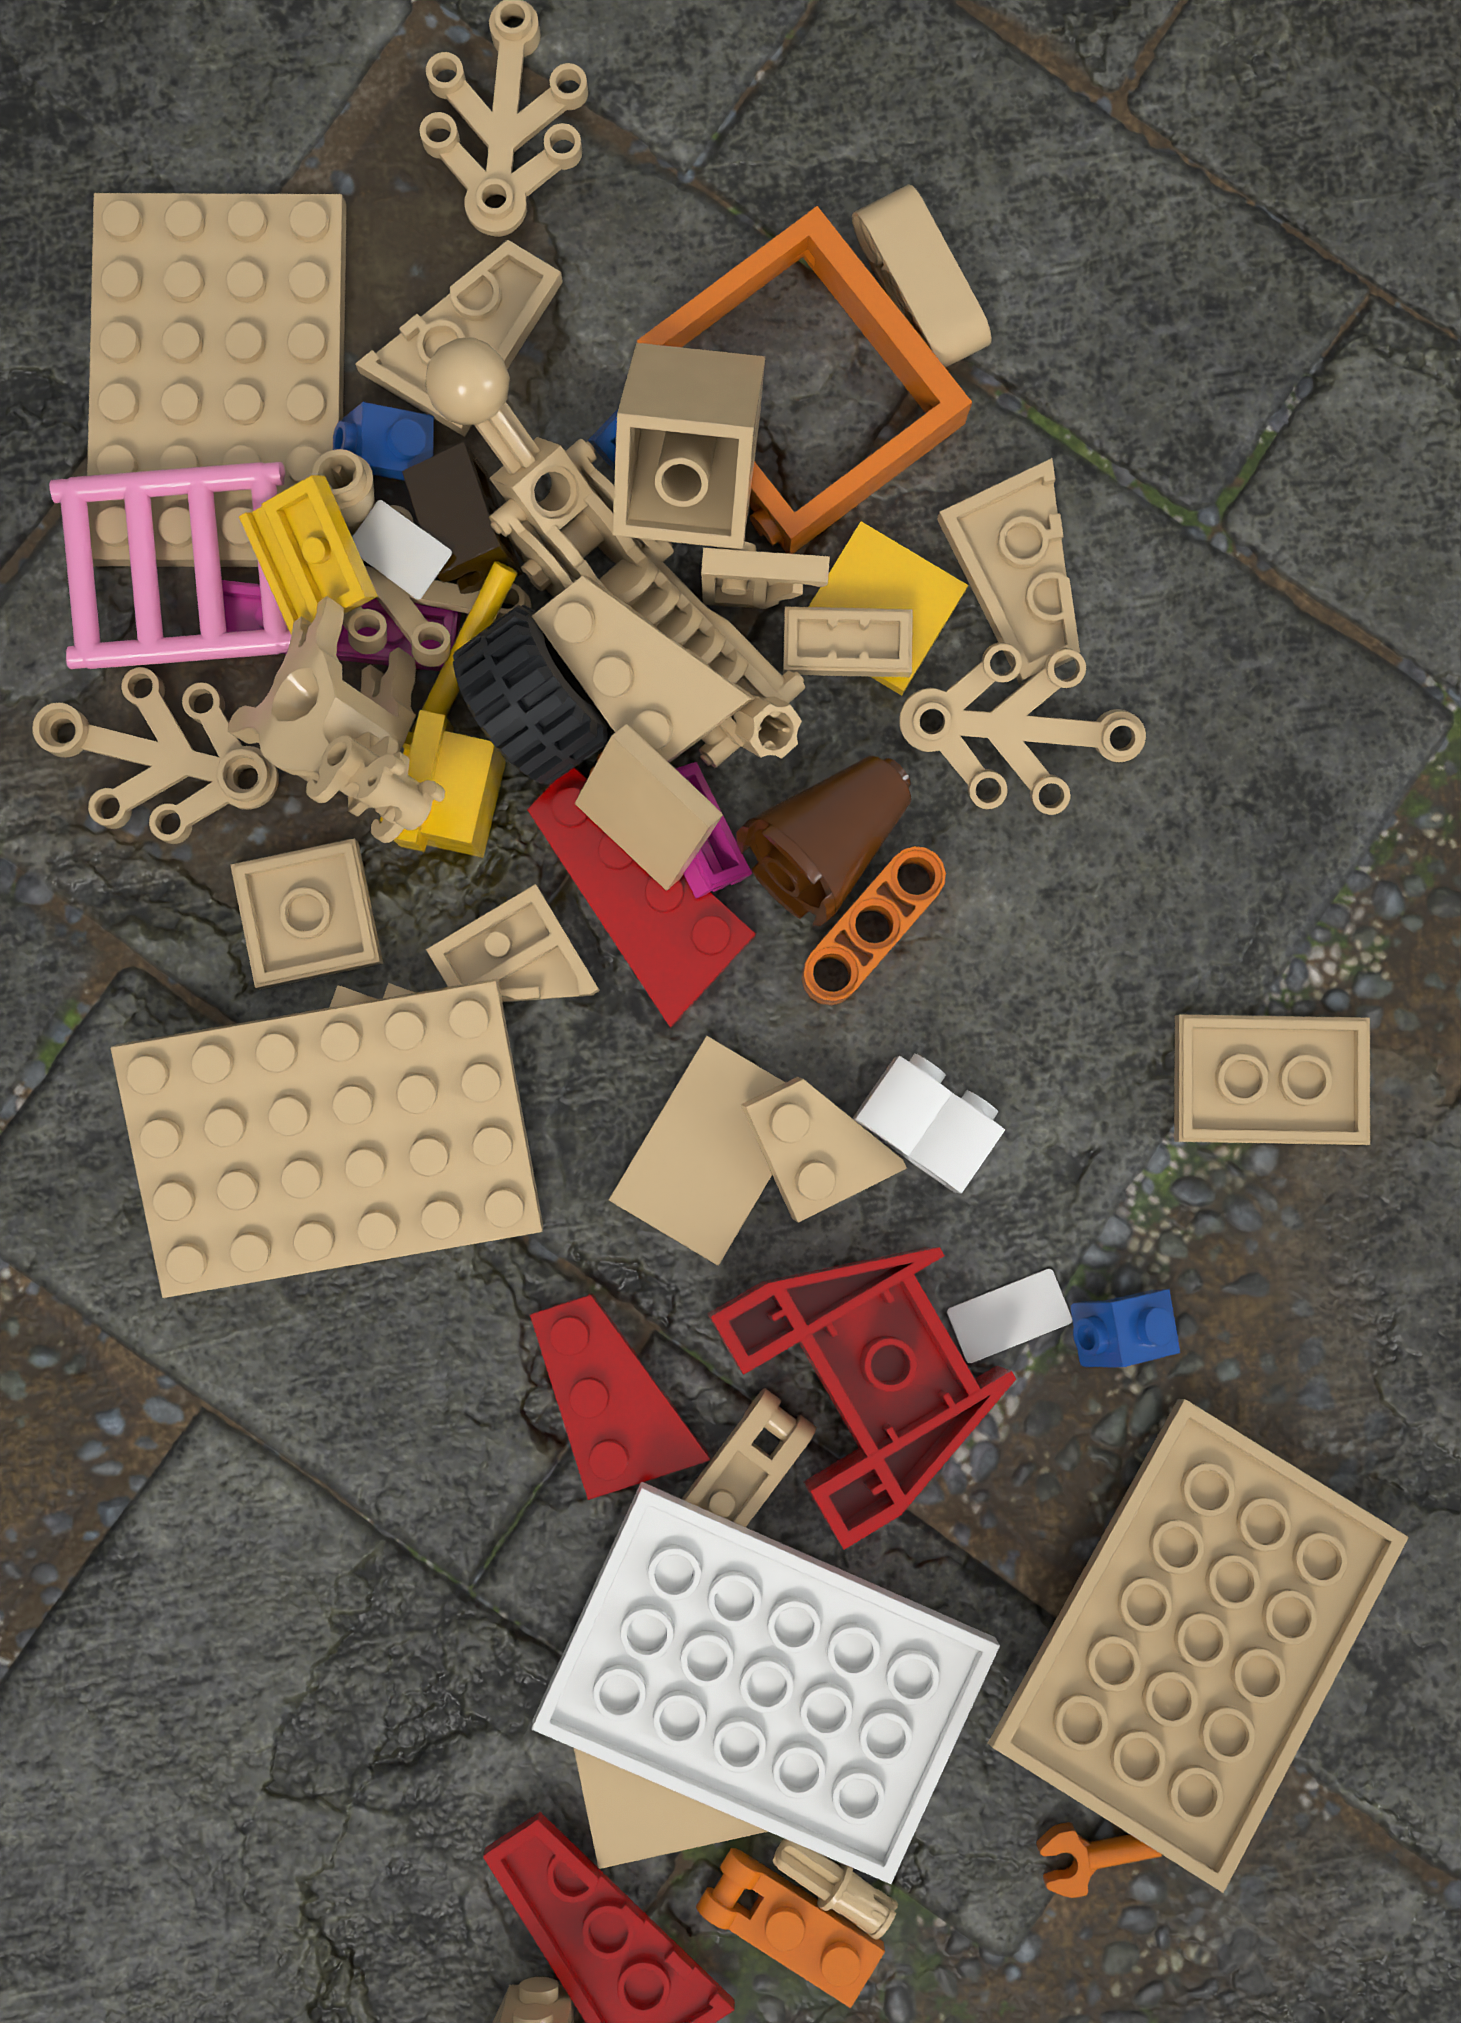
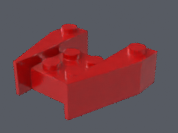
[707,1247,1016,1550]

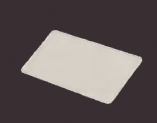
[352,500,452,600]
[947,1269,1072,1363]

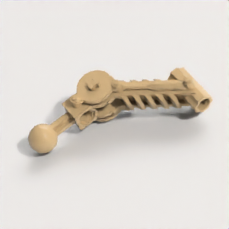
[425,337,806,768]

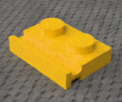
[239,475,378,635]

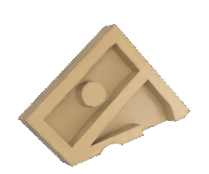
[701,541,830,609]
[426,884,600,1003]
[741,1077,907,1223]

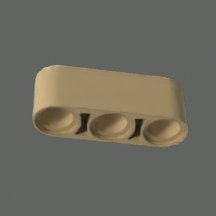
[852,184,991,368]

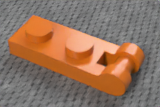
[696,1848,885,2008]

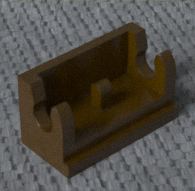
[402,442,522,594]

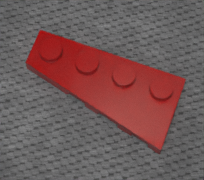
[527,768,756,1028]
[482,1812,735,2023]

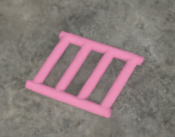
[49,462,291,669]

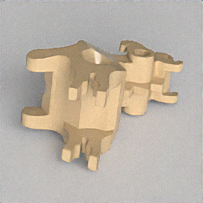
[228,596,445,843]

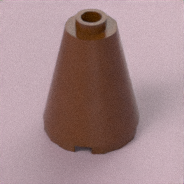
[736,756,911,926]

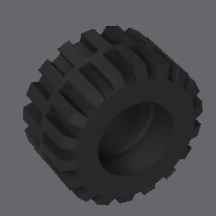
[453,605,615,785]

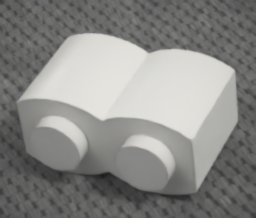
[852,1054,1005,1194]

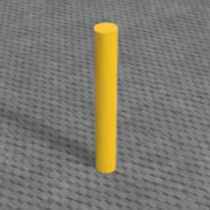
[412,561,518,732]

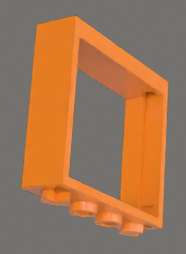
[636,206,972,554]

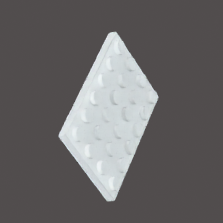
[532,1482,1000,1884]

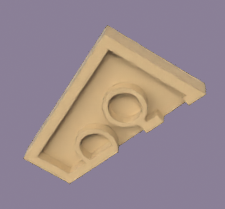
[355,240,563,437]
[937,458,1080,685]
[532,576,755,763]

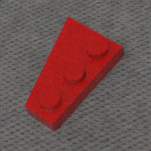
[530,1293,711,1500]

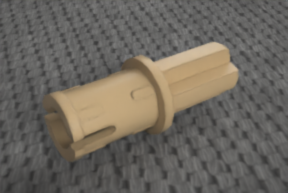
[773,1838,898,1940]

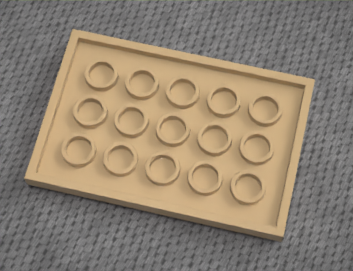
[87,193,346,567]
[111,979,544,1298]
[987,1399,1409,1893]

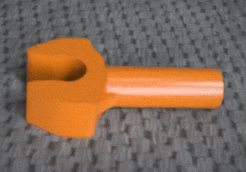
[1036,1822,1162,1898]

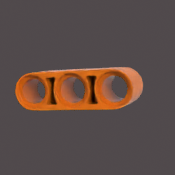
[801,846,946,1005]

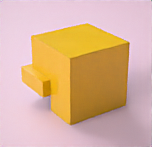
[380,710,506,858]

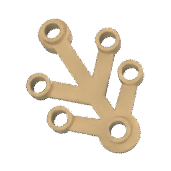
[420,0,588,237]
[343,505,531,667]
[899,642,1146,815]
[32,667,279,844]

